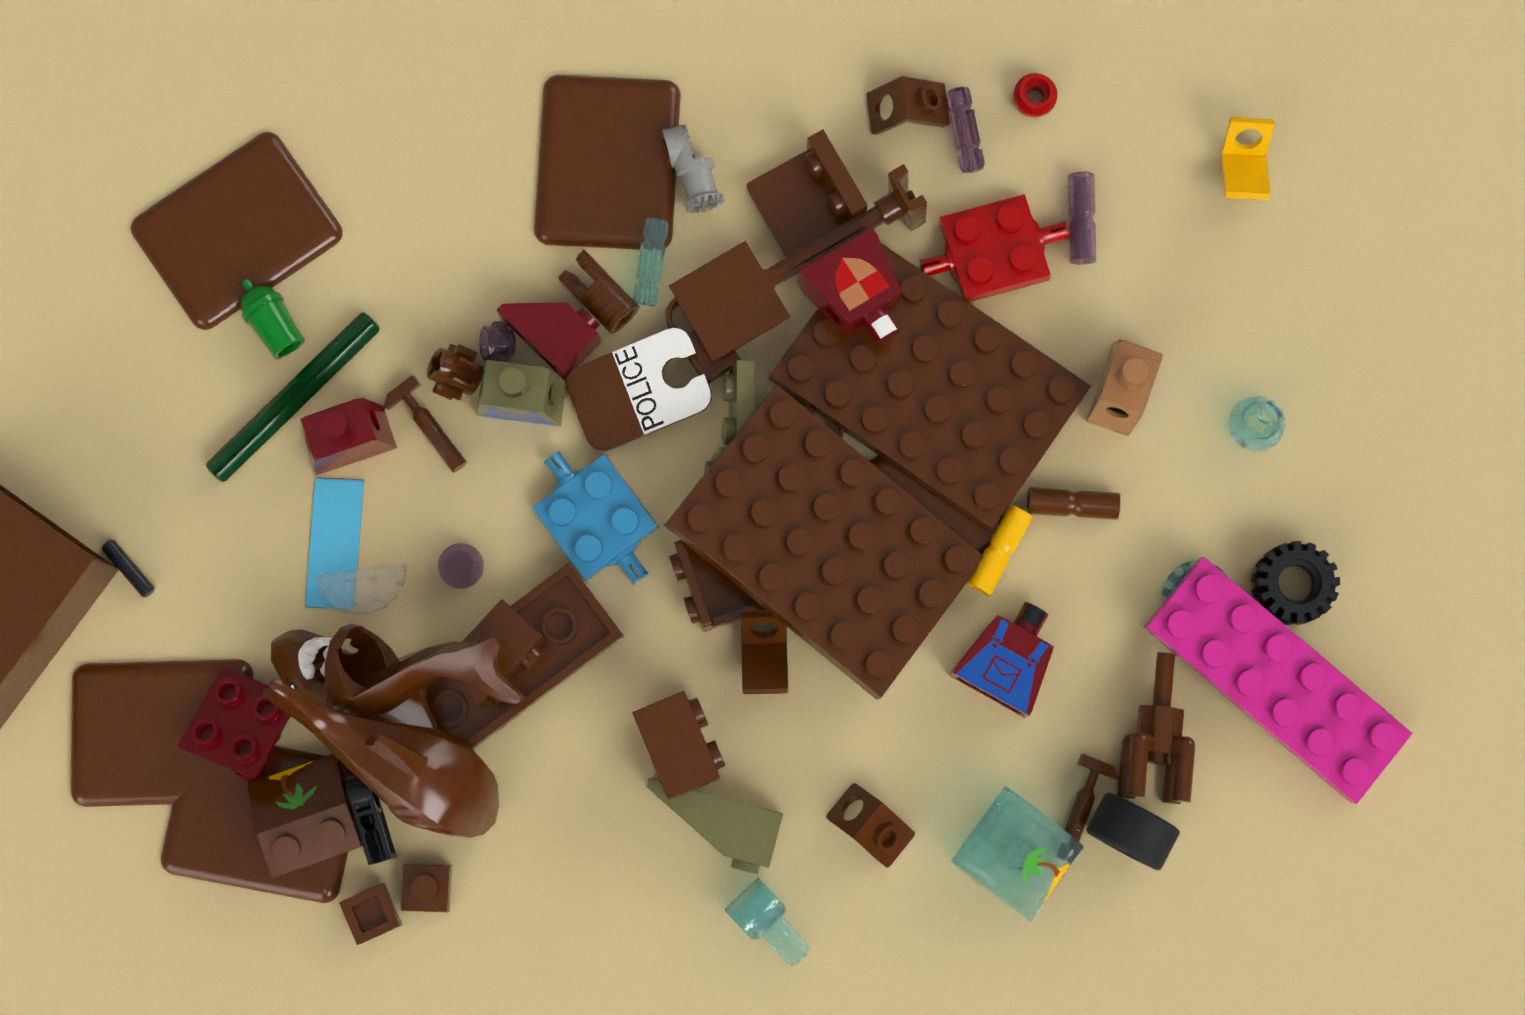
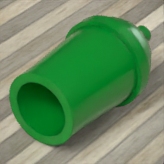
[241,279,305,359]

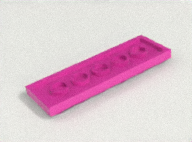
[1143,557,1413,804]

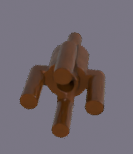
[1117,652,1195,804]

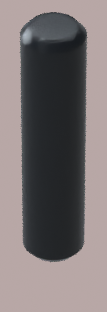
[102,539,155,598]

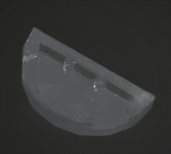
[314,563,406,615]

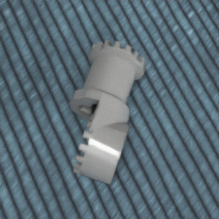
[662,124,725,213]

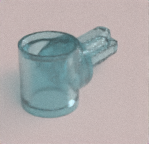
[724,877,810,966]

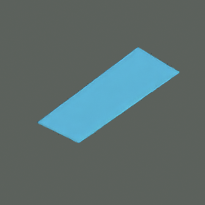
[305,478,364,610]

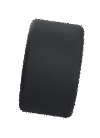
[1087,793,1180,870]

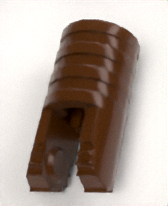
[558,249,640,334]

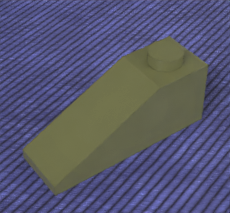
[646,778,783,874]

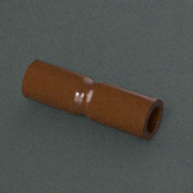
[1027,487,1120,520]

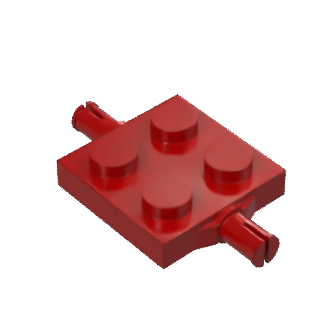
[919,194,1069,302]

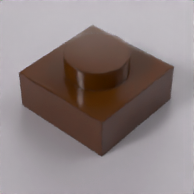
[401,864,452,912]
[339,883,402,945]

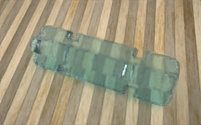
[633,218,669,306]

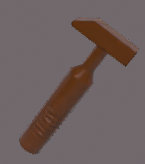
[384,375,467,473]
[1055,754,1119,863]

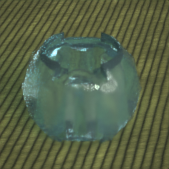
[1228,396,1286,452]

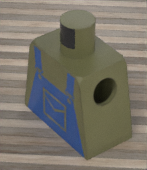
[476,360,567,427]

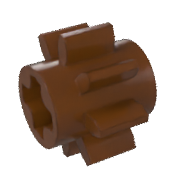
[427,344,483,400]

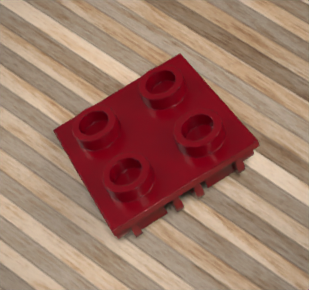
[177,667,291,783]

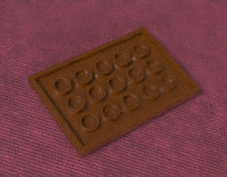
[768,242,1091,532]
[664,385,983,699]

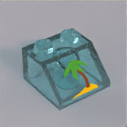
[951,786,1084,922]

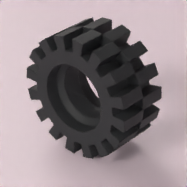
[1251,541,1340,625]

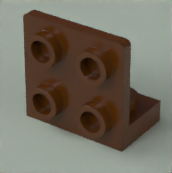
[747,129,868,257]

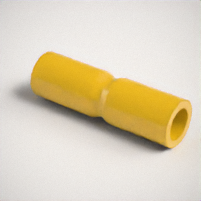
[966,505,1033,597]

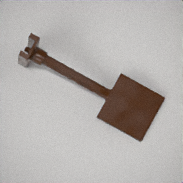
[668,164,927,363]

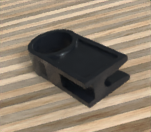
[345,774,397,865]

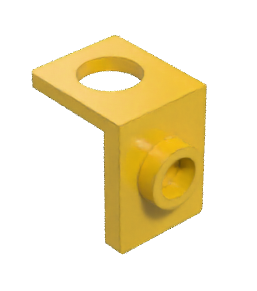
[1220,117,1275,200]

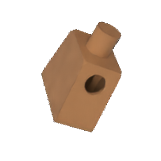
[1086,339,1163,436]

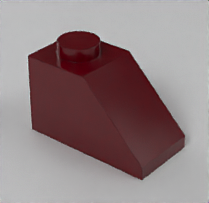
[497,302,601,380]

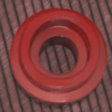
[1013,73,1058,118]

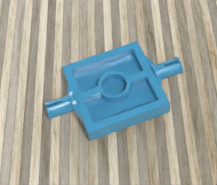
[532,451,659,585]

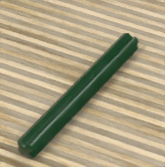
[206,312,380,482]

